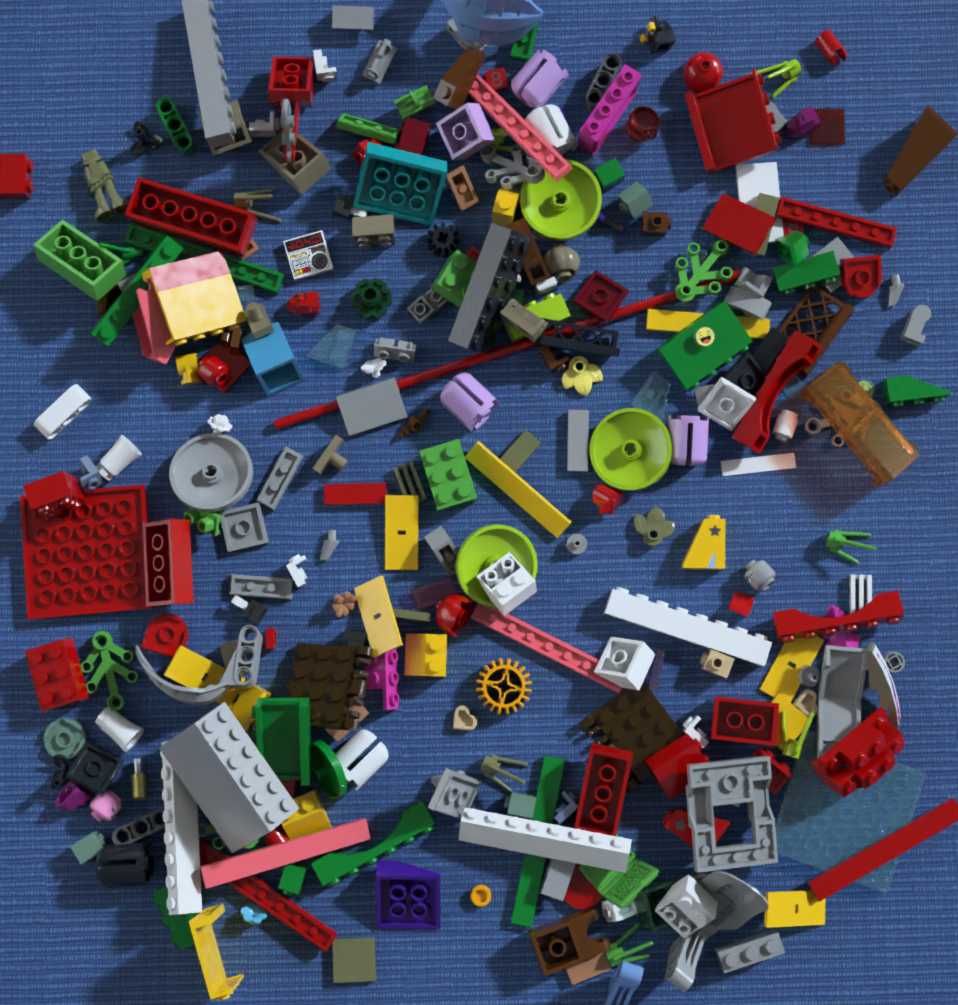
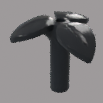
[131,121,164,156]
[51,754,69,788]

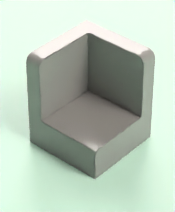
[734,267,772,297]

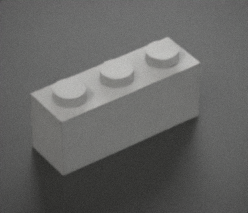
[714,929,785,973]

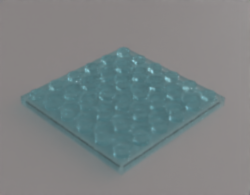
[775,730,927,894]

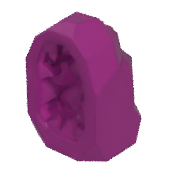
[786,106,821,138]
[55,782,93,811]

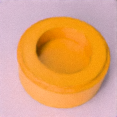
[470,884,491,907]

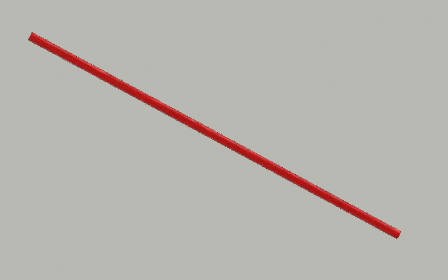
[274,269,740,430]

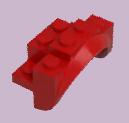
[811,707,905,798]

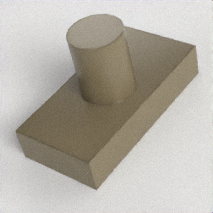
[244,302,274,339]
[313,435,348,475]

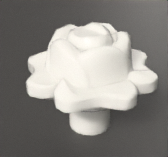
[207,414,233,434]

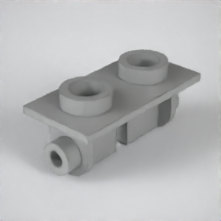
[362,39,397,84]
[374,337,417,363]

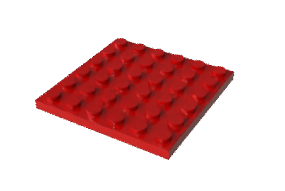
[20,484,154,620]

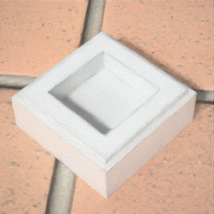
[535,276,557,295]

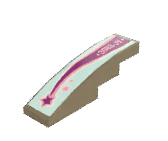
[867,642,901,729]

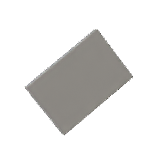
[336,377,407,436]
[428,768,482,819]

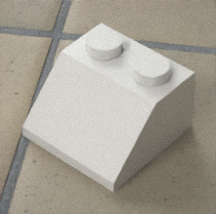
[594,637,655,690]

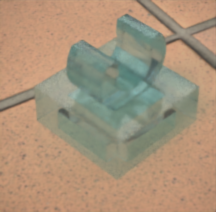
[235,284,255,308]

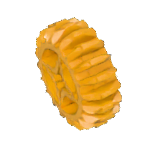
[476,658,532,715]

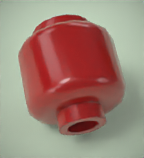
[198,356,229,387]

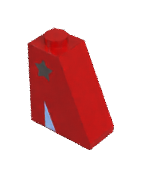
[662,807,730,848]

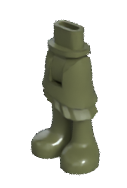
[81,150,129,223]

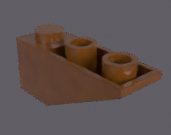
[506,217,550,286]

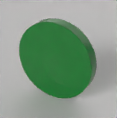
[311,740,347,800]

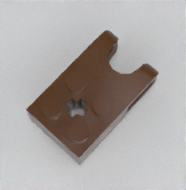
[527,907,611,976]

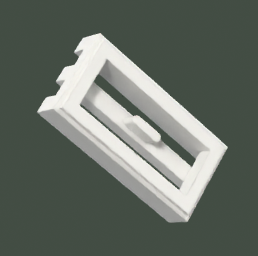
[850,575,872,614]

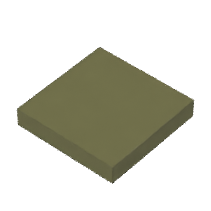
[332,937,376,983]

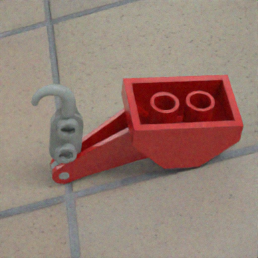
[268,56,314,162]

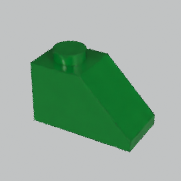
[775,231,810,266]

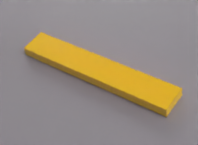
[646,309,770,340]
[465,441,571,538]

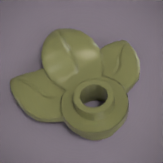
[634,507,675,546]

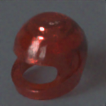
[626,106,660,143]

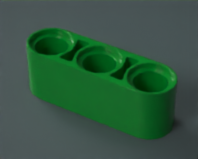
[156,97,196,156]

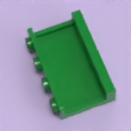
[655,301,753,391]
[252,698,312,785]

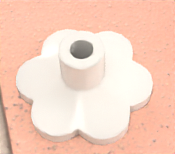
[361,358,387,378]

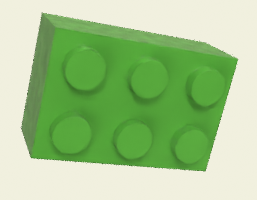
[419,439,477,512]

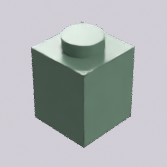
[617,181,653,218]
[504,791,536,819]
[70,831,107,864]

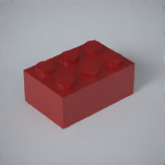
[23,471,86,517]
[25,638,89,712]
[710,696,779,746]

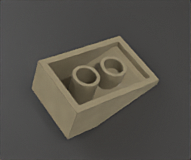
[259,128,332,195]

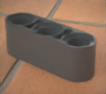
[585,53,622,112]
[112,808,165,845]

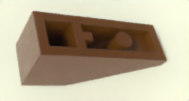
[433,46,486,109]

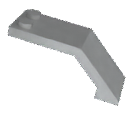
[817,645,868,759]

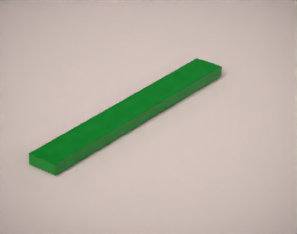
[124,223,285,294]
[511,755,565,927]

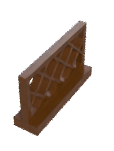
[777,286,854,379]

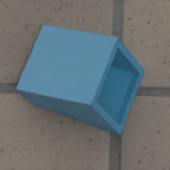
[241,322,305,396]

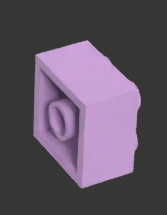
[436,103,495,160]

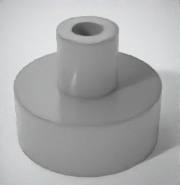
[566,534,587,555]
[798,665,821,687]

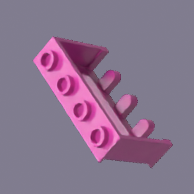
[577,64,642,157]

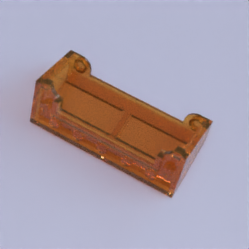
[798,360,920,489]

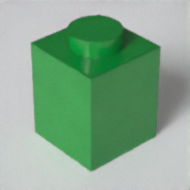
[593,158,625,192]
[278,863,308,896]

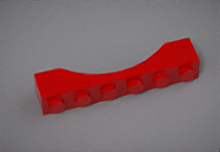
[732,331,822,454]
[772,590,904,643]

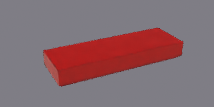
[324,483,387,506]

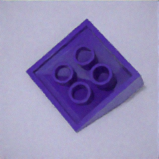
[376,861,440,929]

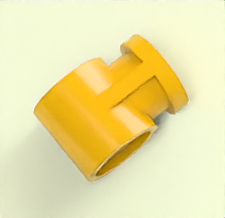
[176,353,202,386]

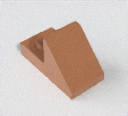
[445,165,479,211]

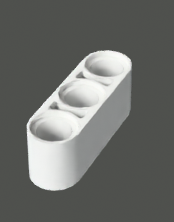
[34,384,92,440]

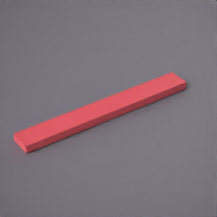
[468,74,572,182]
[471,604,622,693]
[200,818,371,889]

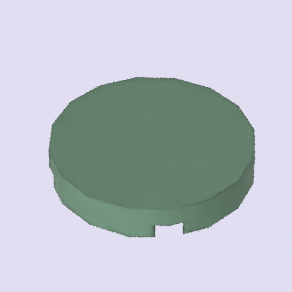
[43,718,86,759]

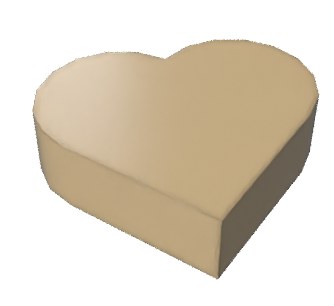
[792,689,818,717]
[453,705,477,730]

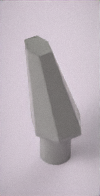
[888,274,904,308]
[319,530,340,561]

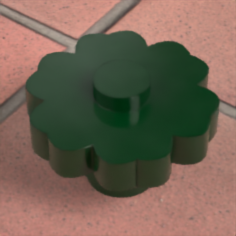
[351,278,392,320]

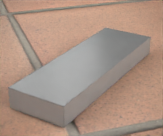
[567,410,589,472]
[256,446,304,511]
[229,574,294,600]

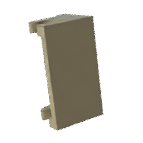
[500,298,548,342]

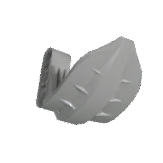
[135,625,263,705]
[665,871,769,992]

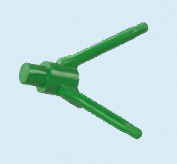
[99,242,143,265]

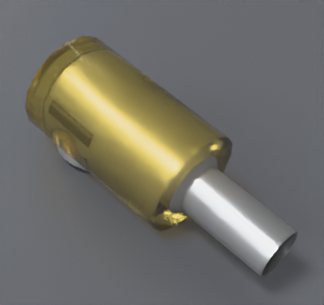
[130,758,148,800]

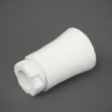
[95,435,142,481]
[95,707,144,752]

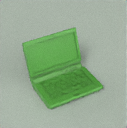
[578,834,659,909]

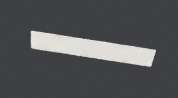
[721,453,796,476]

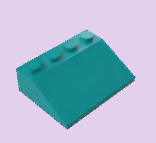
[353,142,447,226]

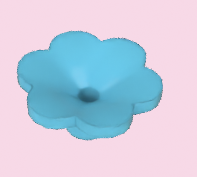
[240,902,267,925]

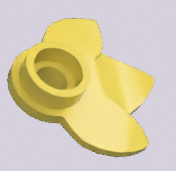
[562,356,603,396]

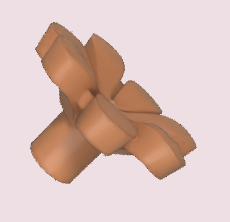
[332,591,357,617]

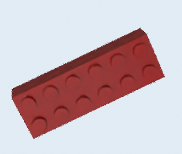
[125,177,258,258]

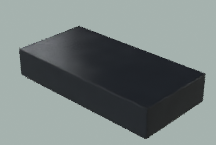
[752,327,789,372]

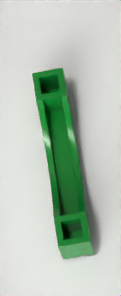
[89,236,184,347]
[311,800,435,887]

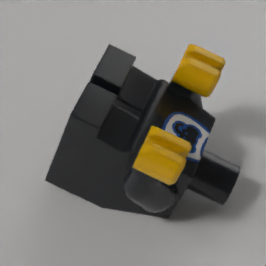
[639,16,676,53]

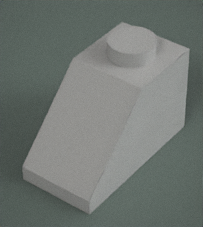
[424,526,458,577]

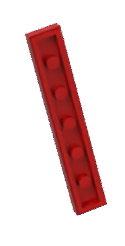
[775,196,897,249]

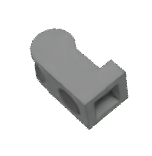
[899,305,931,347]

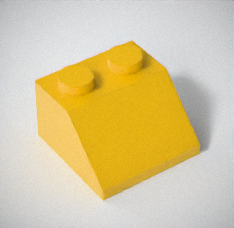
[404,634,447,677]
[229,685,272,731]
[281,789,332,840]

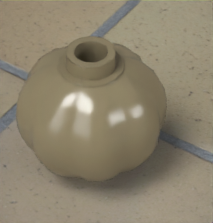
[542,243,580,283]

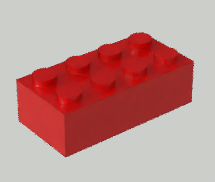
[142,519,194,607]
[574,743,633,836]

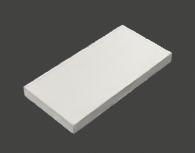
[735,162,784,244]

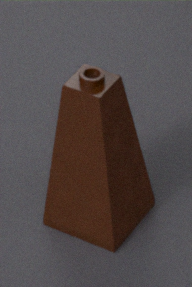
[883,105,958,196]

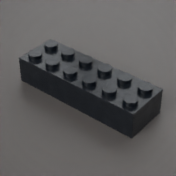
[448,223,532,354]

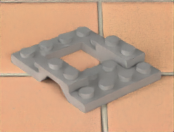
[685,756,778,873]

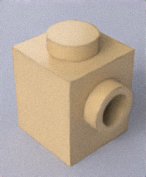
[700,649,734,678]

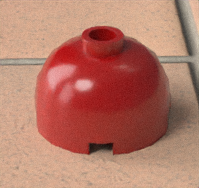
[682,52,723,94]
[435,594,474,637]

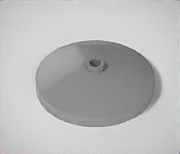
[169,433,253,512]

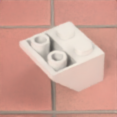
[477,552,537,616]
[655,874,718,938]

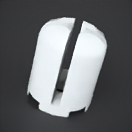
[525,104,578,156]
[335,730,389,791]

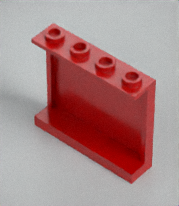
[684,68,782,174]

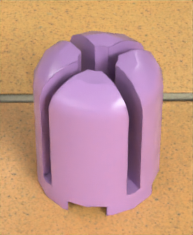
[511,49,569,109]
[440,372,500,432]
[667,415,709,466]

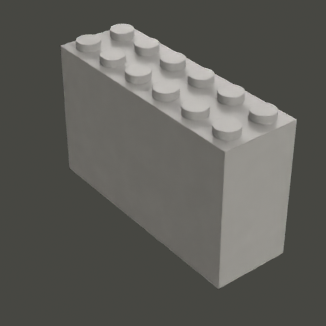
[159,702,299,853]

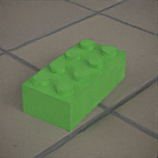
[33,219,126,301]

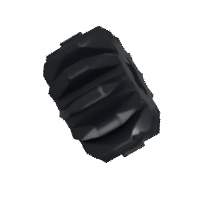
[426,223,460,258]

